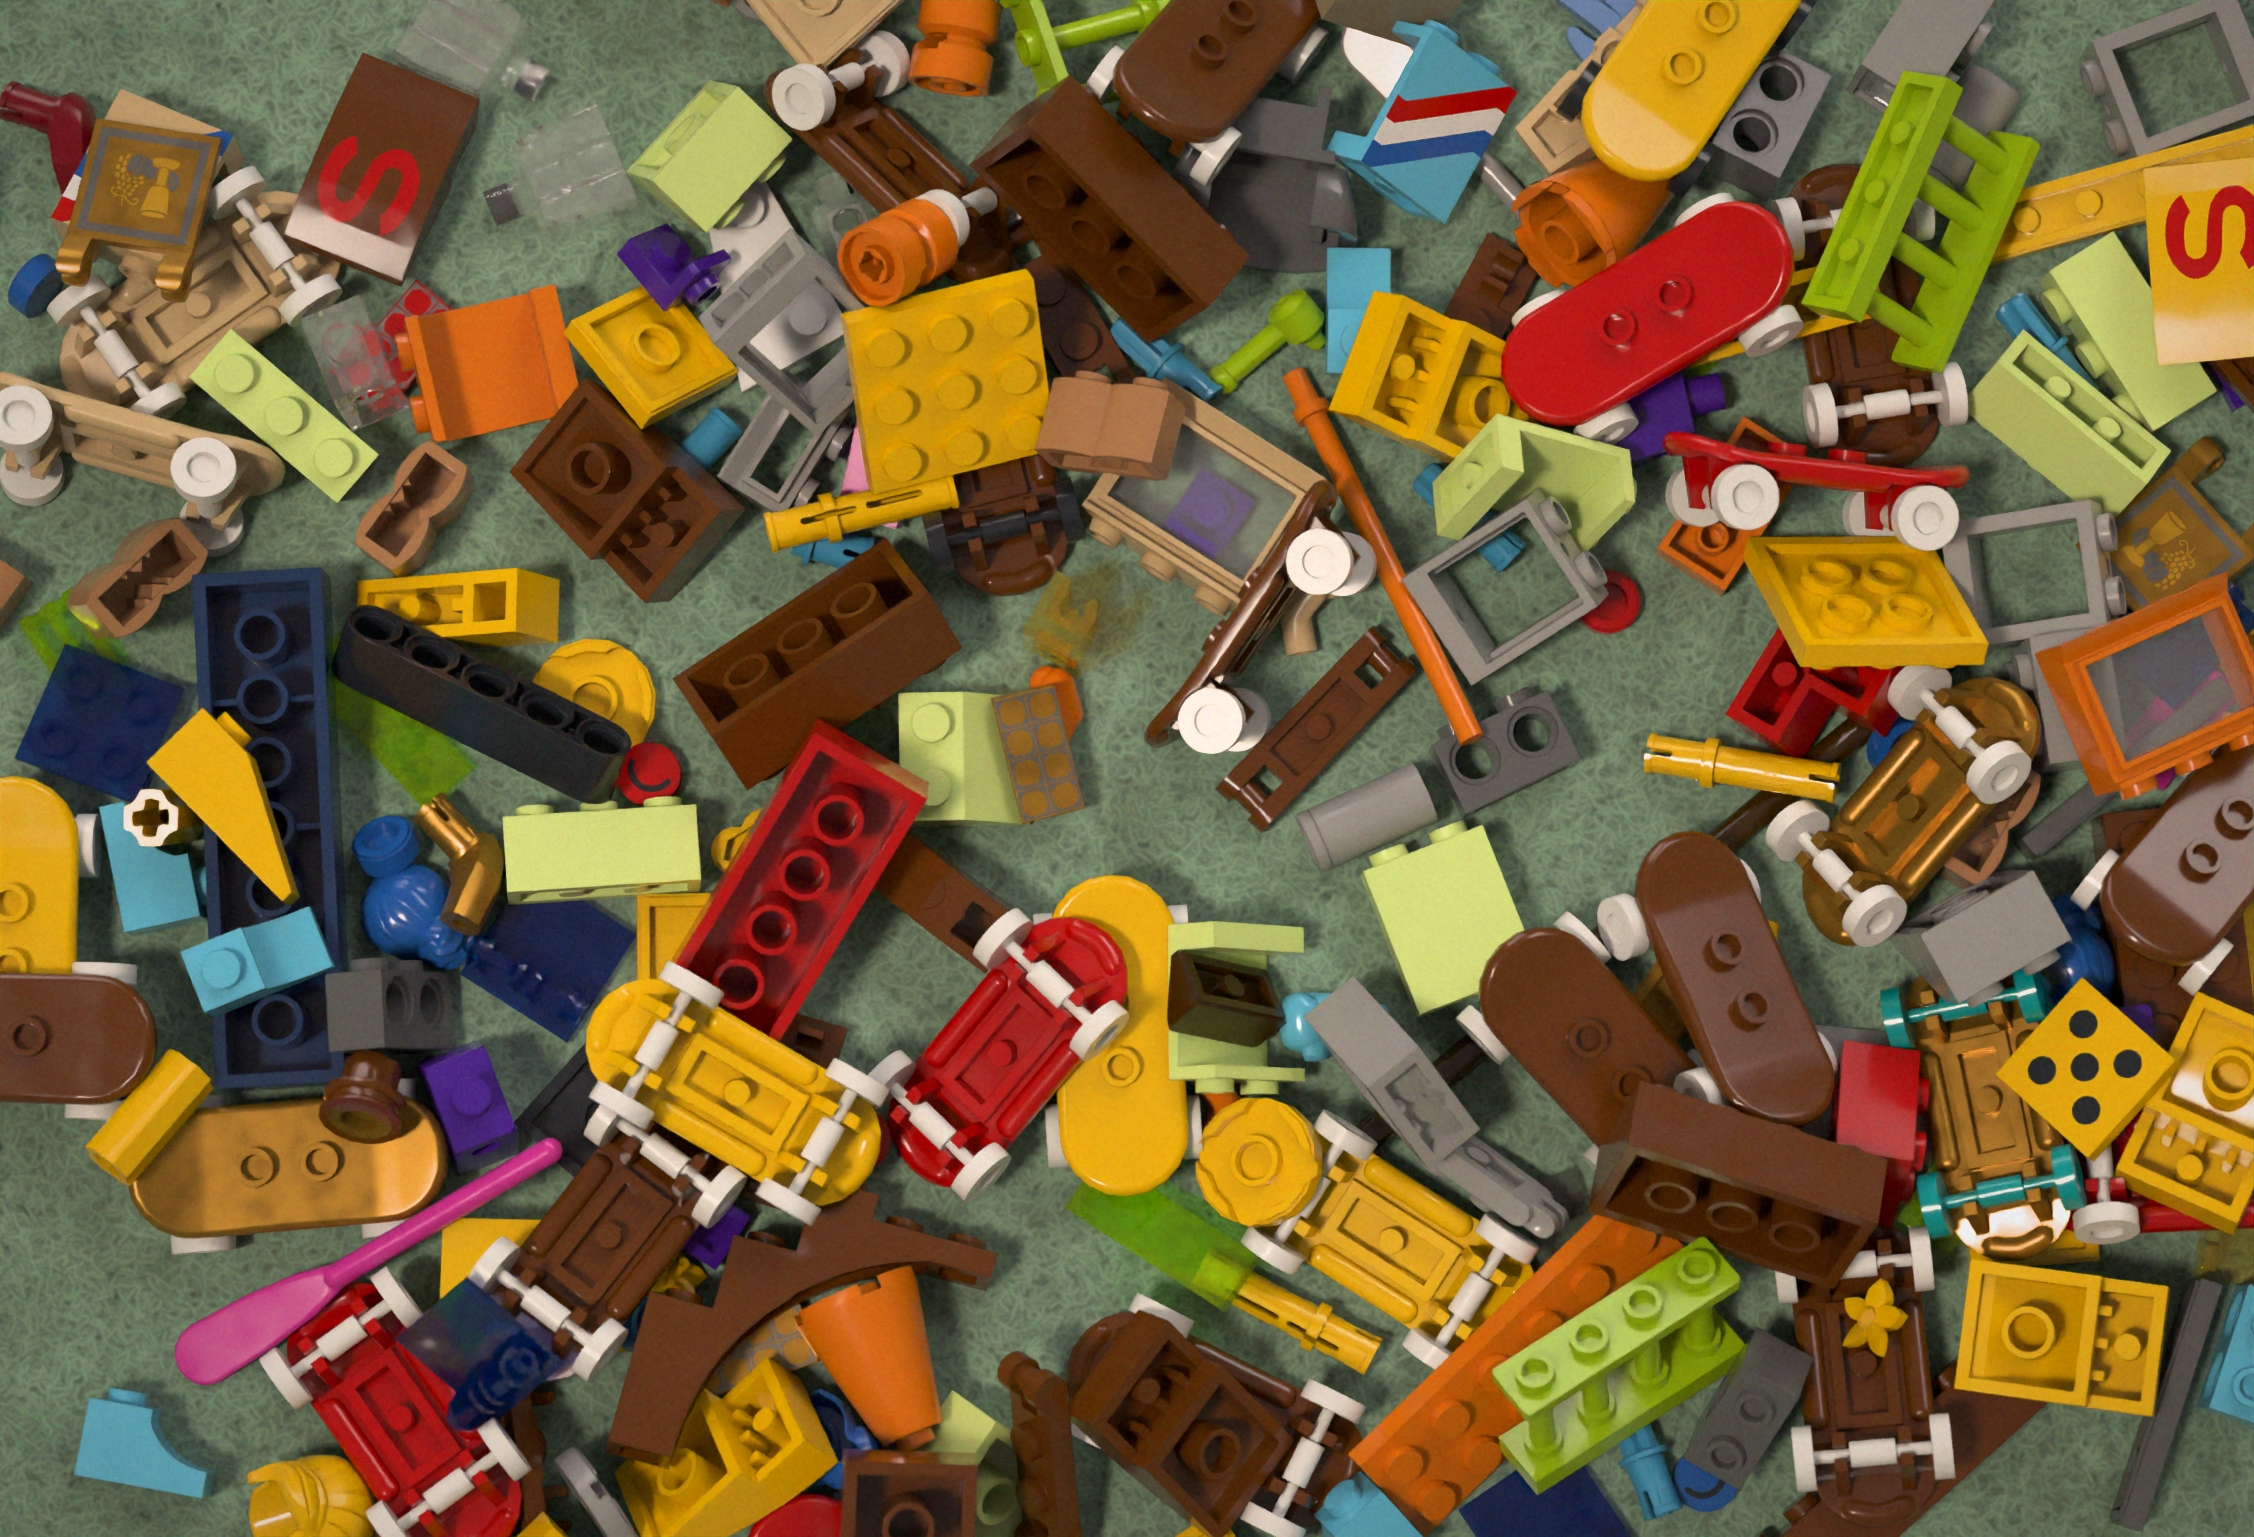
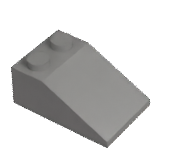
[1888,870,2072,1008]

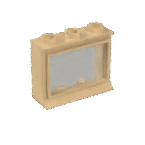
[1080,376,1327,618]

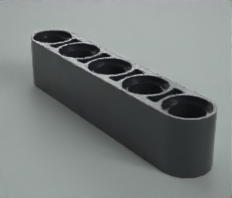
[331,605,632,804]

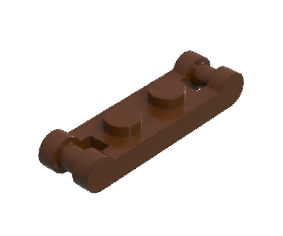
[1007,218,1137,385]
[1215,625,1420,833]
[997,1351,1081,1537]

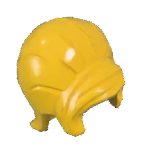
[247,1454,376,1537]

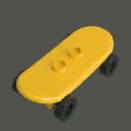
[1555,0,1817,199]

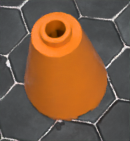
[1512,157,1674,288]
[793,1265,943,1451]

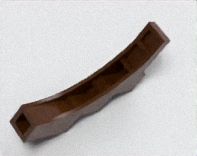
[607,1183,998,1470]

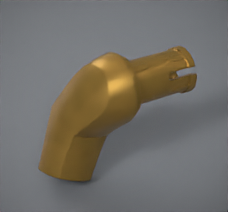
[412,792,504,936]

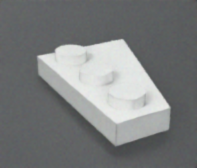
[709,180,844,396]

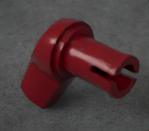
[0,81,97,195]

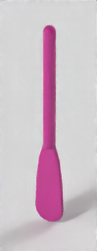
[175,1137,563,1385]

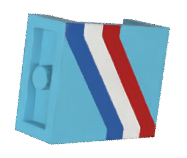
[1325,19,1517,224]

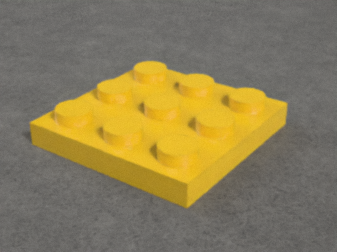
[841,268,1049,495]
[1743,536,1989,670]

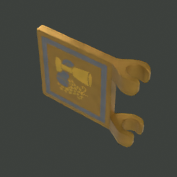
[55,118,223,303]
[2075,436,2254,640]

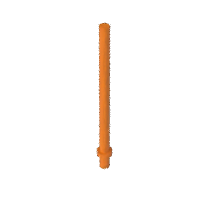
[1282,367,1484,746]

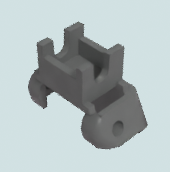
[1171,86,1358,274]

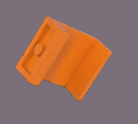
[394,284,579,444]

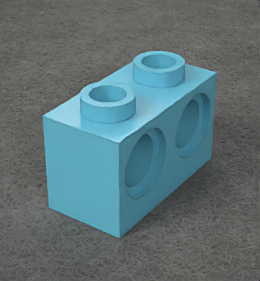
[2196,1284,2254,1427]

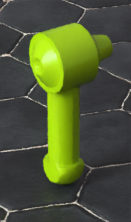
[1208,289,1325,394]

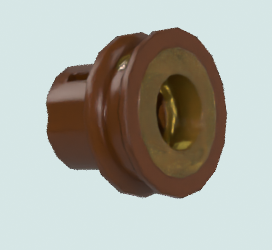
[318,1051,406,1144]

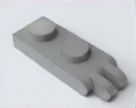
[1403,1135,1569,1238]

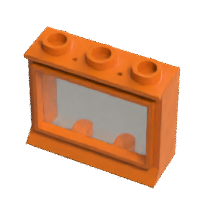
[2034,571,2254,801]

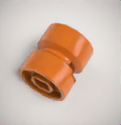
[907,0,1003,97]
[837,199,958,307]

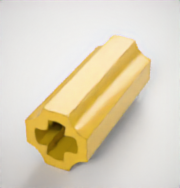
[124,787,204,846]
[85,1049,214,1186]

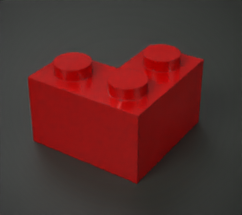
[1725,627,1903,759]
[1826,1040,1930,1227]

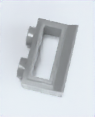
[717,368,854,513]

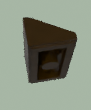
[1167,951,1286,1048]

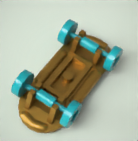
[1880,968,2087,1261]

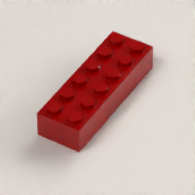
[671,718,929,1042]

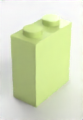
[1360,820,1524,1018]

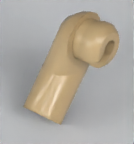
[1280,589,1337,657]

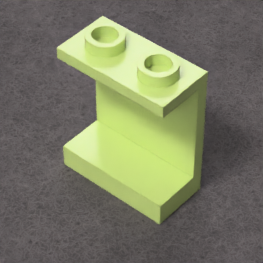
[1432,414,1637,567]
[1168,921,1305,1096]

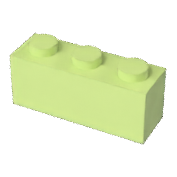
[2040,231,2217,435]
[189,329,379,503]
[1968,329,2171,519]
[502,796,701,905]

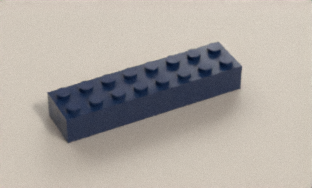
[192,567,353,1092]

